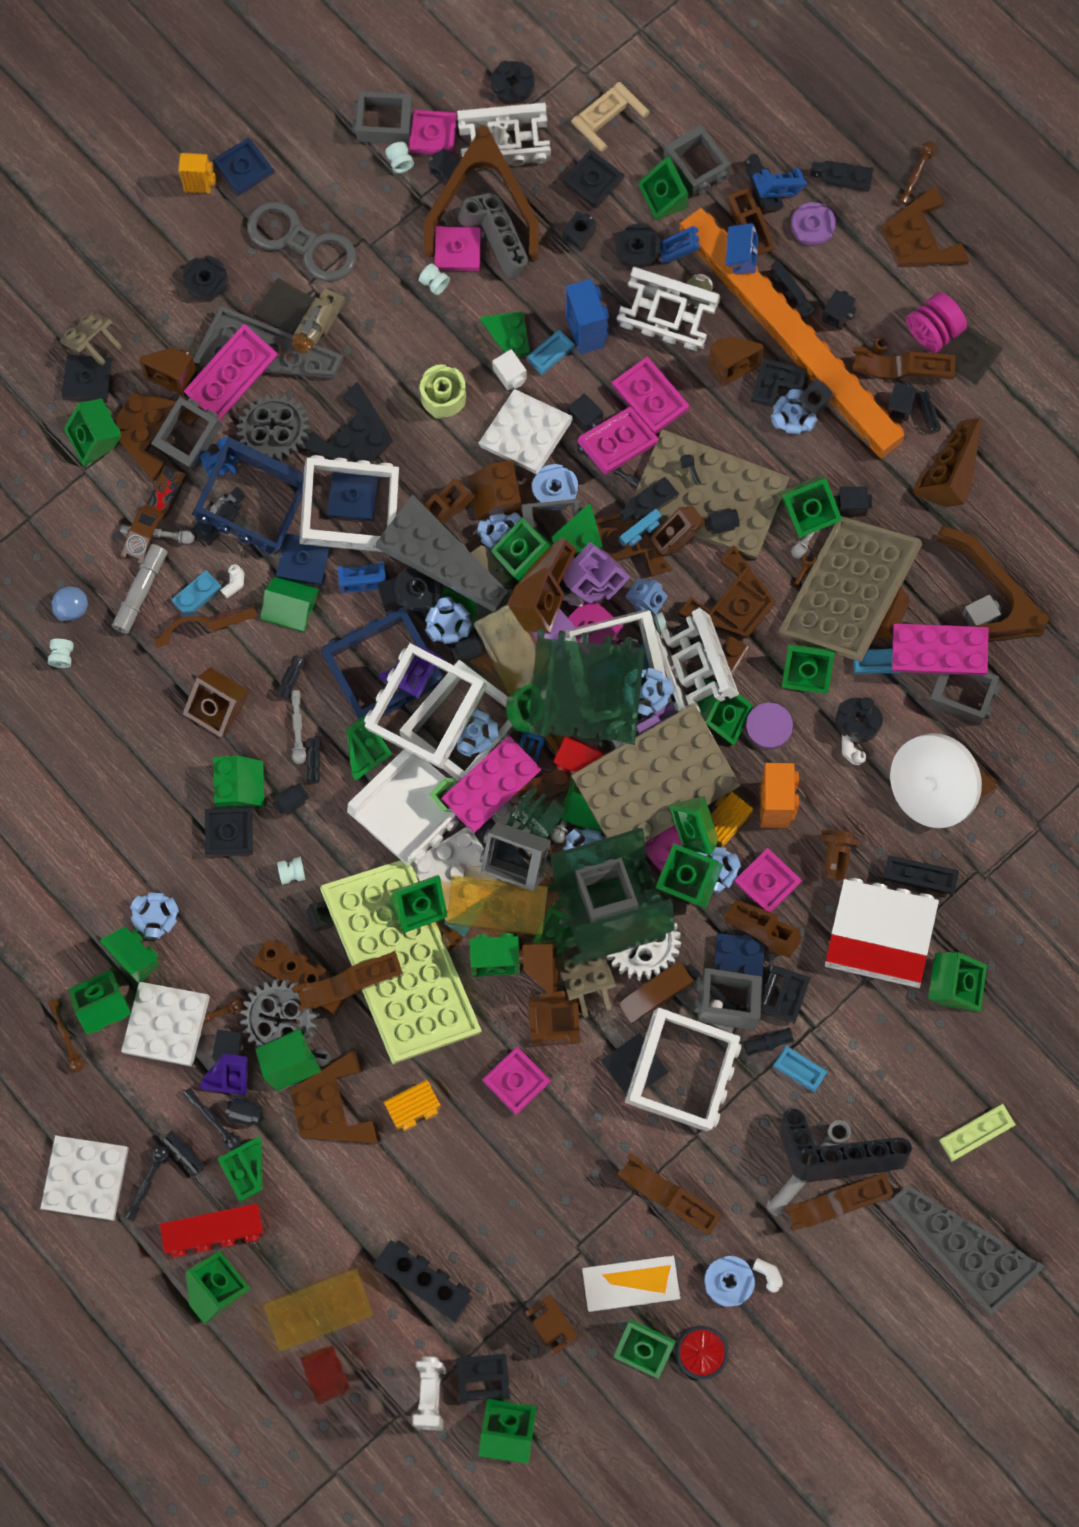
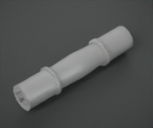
[111,544,168,634]

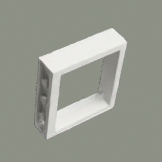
[300,456,399,552]
[563,609,672,723]
[364,643,487,769]
[400,660,515,781]
[625,1008,741,1132]

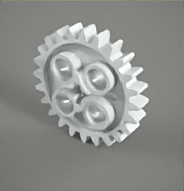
[603,903,681,981]

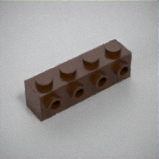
[252,938,347,1017]

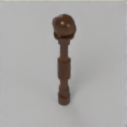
[898,142,936,205]
[203,998,246,1024]
[48,999,84,1072]

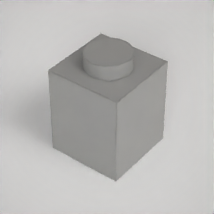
[962,594,1001,626]

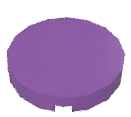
[791,202,836,246]
[746,703,793,750]

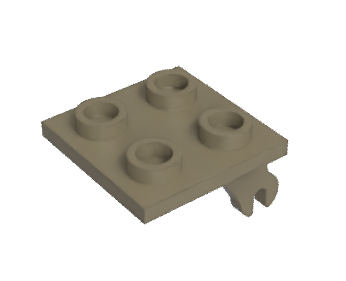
[60,311,122,365]
[558,950,616,1018]

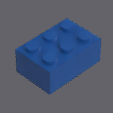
[565,278,609,355]

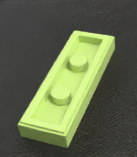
[939,1104,1016,1162]

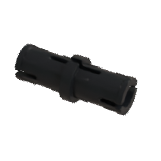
[743,1027,794,1056]
[161,1131,206,1176]

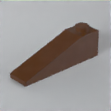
[913,418,982,507]

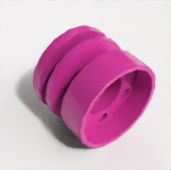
[906,292,967,353]

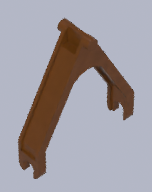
[424,125,539,260]
[902,526,1049,641]

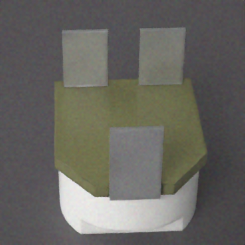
[683,274,712,308]

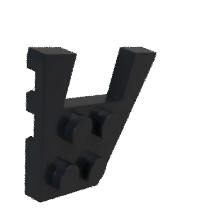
[298,382,393,464]

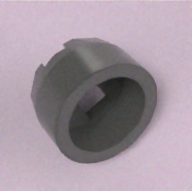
[312,1048,331,1068]

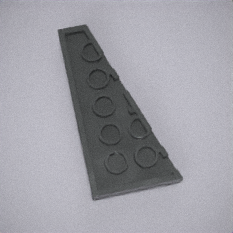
[193,306,344,378]
[376,494,508,613]
[889,1185,1045,1316]

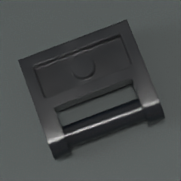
[760,964,811,1024]
[456,1353,510,1404]

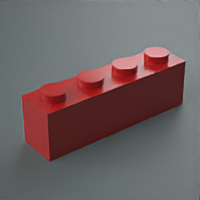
[554,734,607,773]
[160,1204,265,1259]

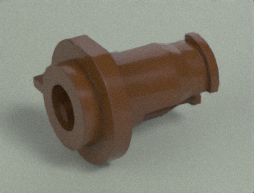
[821,829,859,880]

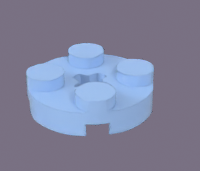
[532,464,578,510]
[705,1256,755,1307]

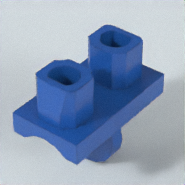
[199,437,240,477]

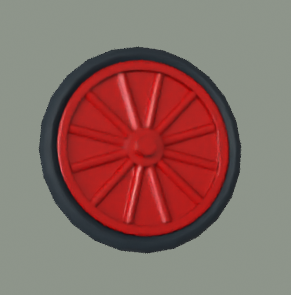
[676,1326,729,1380]

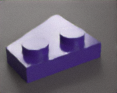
[379,646,442,699]
[200,1054,248,1095]

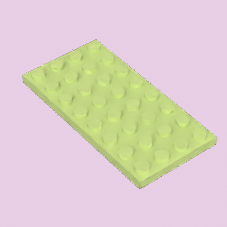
[320,860,482,1064]

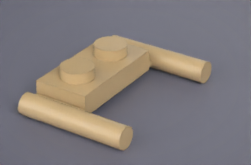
[571,82,650,152]

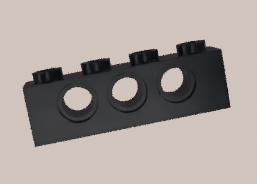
[373,1240,473,1324]

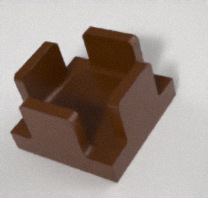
[529,991,580,1046]
[525,1294,578,1356]

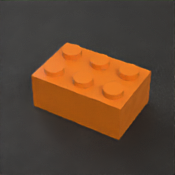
[760,763,799,828]

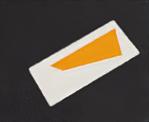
[582,1256,680,1312]

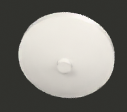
[890,733,982,828]

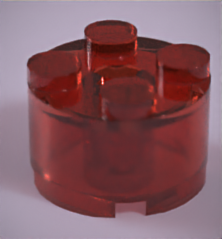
[300,1345,351,1405]

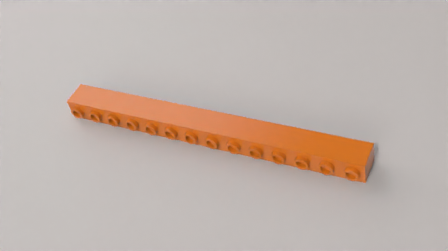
[679,208,905,459]

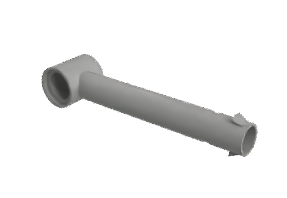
[765,1120,850,1217]

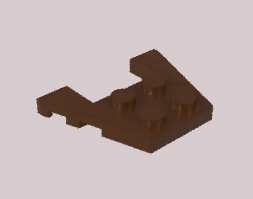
[881,186,969,267]
[113,392,203,482]
[595,513,671,577]
[678,545,775,639]
[290,1050,378,1144]

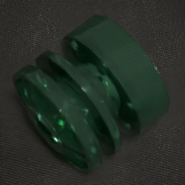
[506,786,567,839]

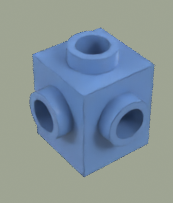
[625,578,668,615]

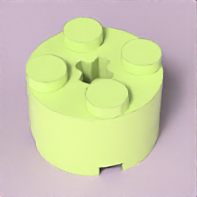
[420,365,466,419]

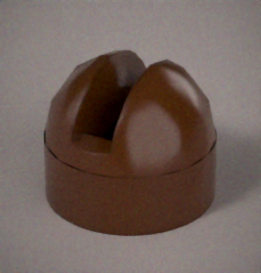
[442,929,463,950]

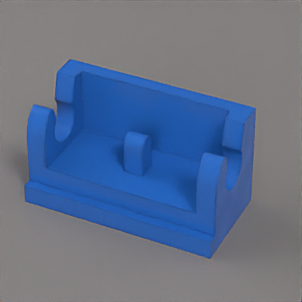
[753,168,807,198]
[726,223,758,274]
[338,561,386,593]

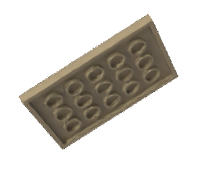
[633,429,790,560]
[778,516,922,662]
[571,703,741,858]

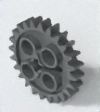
[237,393,311,462]
[241,979,319,1050]

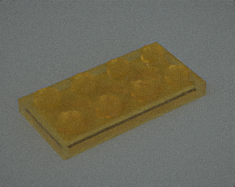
[473,605,557,696]
[446,876,548,936]
[263,1268,374,1353]

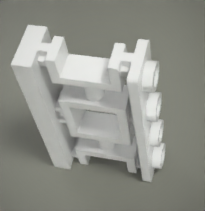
[457,103,551,170]
[616,267,720,351]
[656,608,739,712]
[413,1357,446,1431]

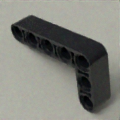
[779,1108,912,1181]

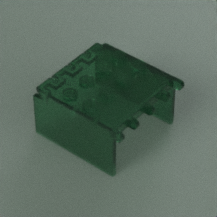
[528,628,645,745]
[546,828,675,965]

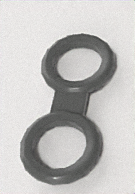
[247,202,356,282]

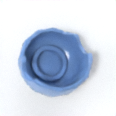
[51,586,88,621]

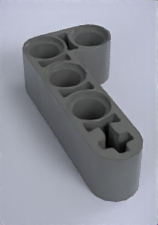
[457,193,528,279]

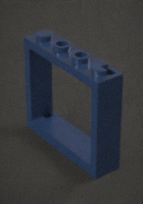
[191,437,304,555]
[321,608,443,720]

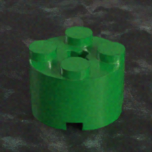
[506,682,560,733]

